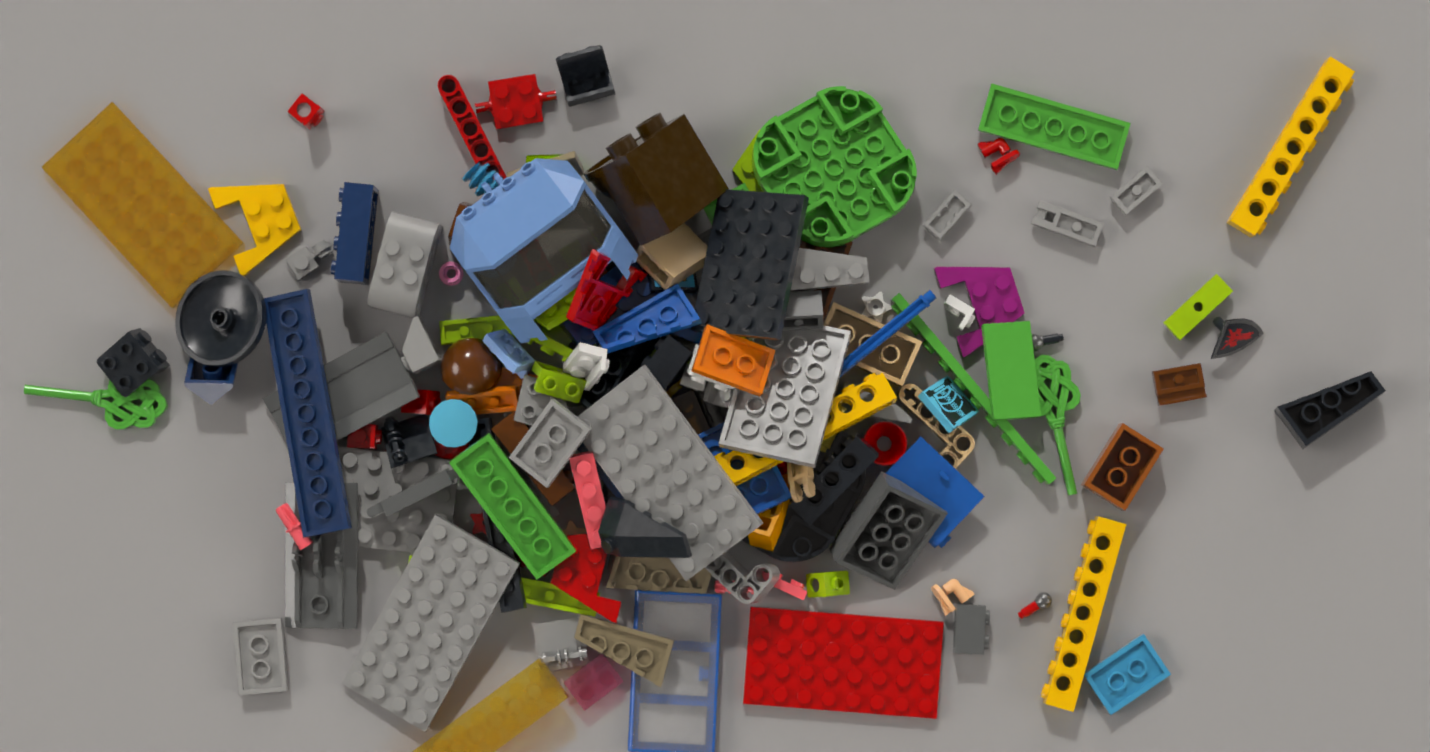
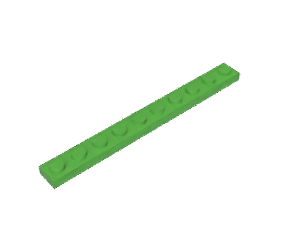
[890,293,1056,485]

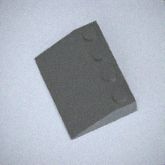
[829,471,948,590]

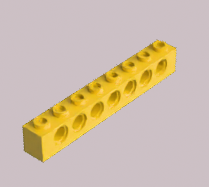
[1226,56,1355,238]
[714,372,897,486]
[1041,516,1126,712]

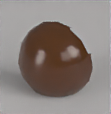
[440,338,503,395]

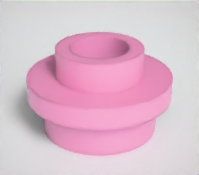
[439,262,463,286]

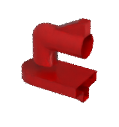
[977,138,1020,175]

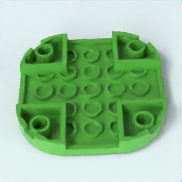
[752,86,917,247]

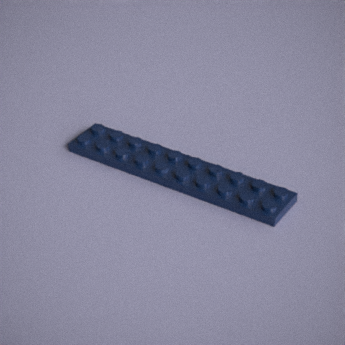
[264,289,352,538]

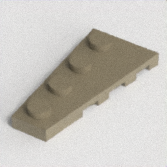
[606,556,712,594]

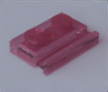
[563,653,623,711]

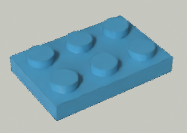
[1084,634,1171,715]

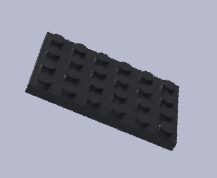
[691,189,809,341]

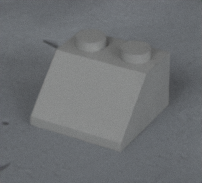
[401,316,442,374]

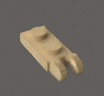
[787,462,816,503]

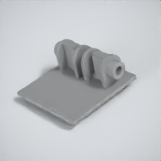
[513,375,567,426]
[534,617,589,672]

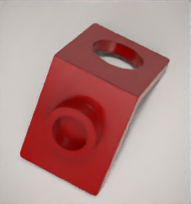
[287,93,325,130]

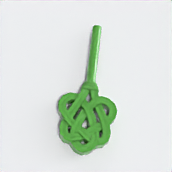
[1035,355,1081,495]
[24,379,168,430]

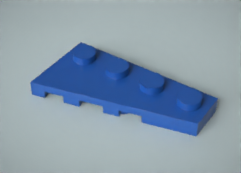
[593,283,702,354]

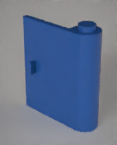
[886,436,985,548]

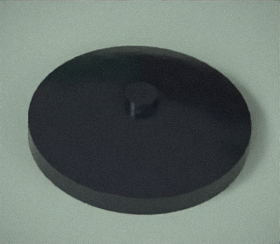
[175,270,267,367]

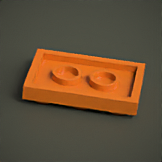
[691,324,776,397]

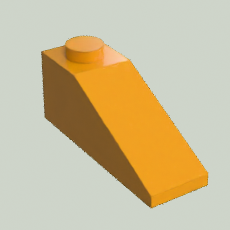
[748,474,791,551]

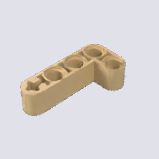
[898,383,975,469]

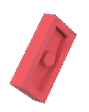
[762,571,807,601]

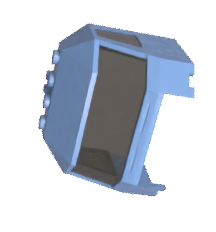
[450,158,638,343]

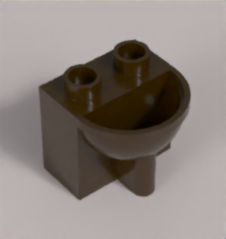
[583,113,729,246]

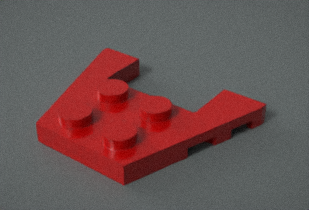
[566,249,647,331]
[551,534,622,623]

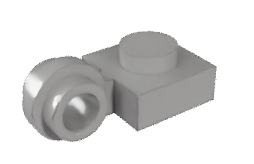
[285,240,332,280]

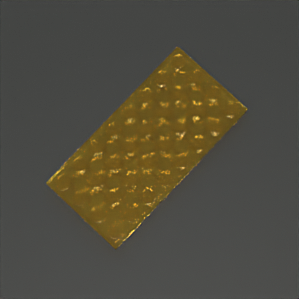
[42,102,244,308]

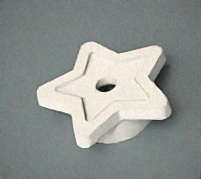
[862,292,892,323]

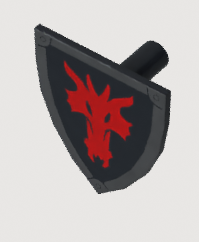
[1211,317,1264,359]

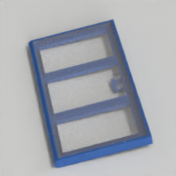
[628,590,722,752]

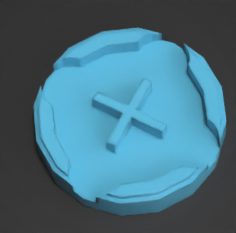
[429,399,478,448]

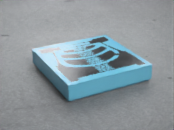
[918,375,979,433]

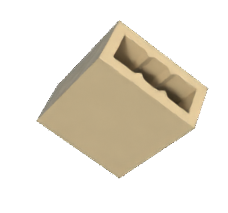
[636,223,708,290]

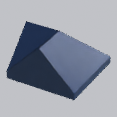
[184,357,239,405]

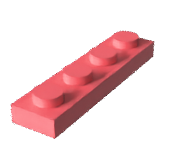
[570,451,606,549]

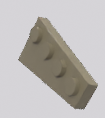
[574,614,675,688]

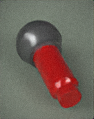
[1017,592,1052,619]

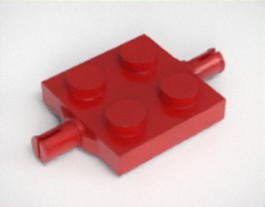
[475,74,557,130]

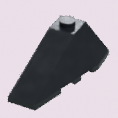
[598,497,692,558]

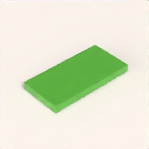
[981,321,1041,421]

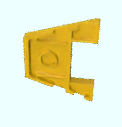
[208,184,302,276]

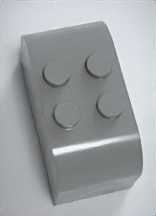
[368,212,443,318]

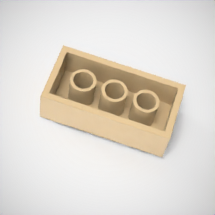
[823,302,922,387]

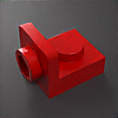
[401,389,441,415]
[347,424,382,449]

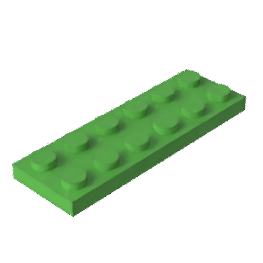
[978,83,1131,170]
[449,433,576,580]

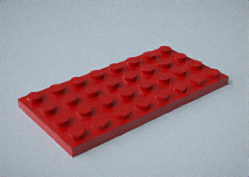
[743,607,944,719]

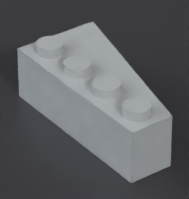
[791,248,869,292]

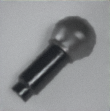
[1032,333,1064,351]

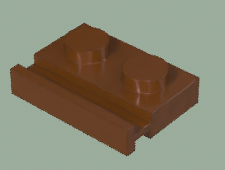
[1152,363,1207,406]

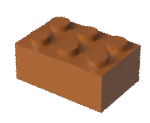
[1081,423,1164,511]

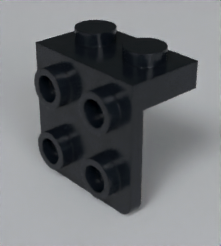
[556,45,615,107]
[97,328,170,397]

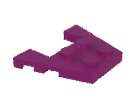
[934,267,1025,358]

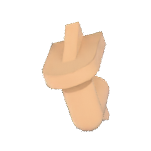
[931,579,975,616]

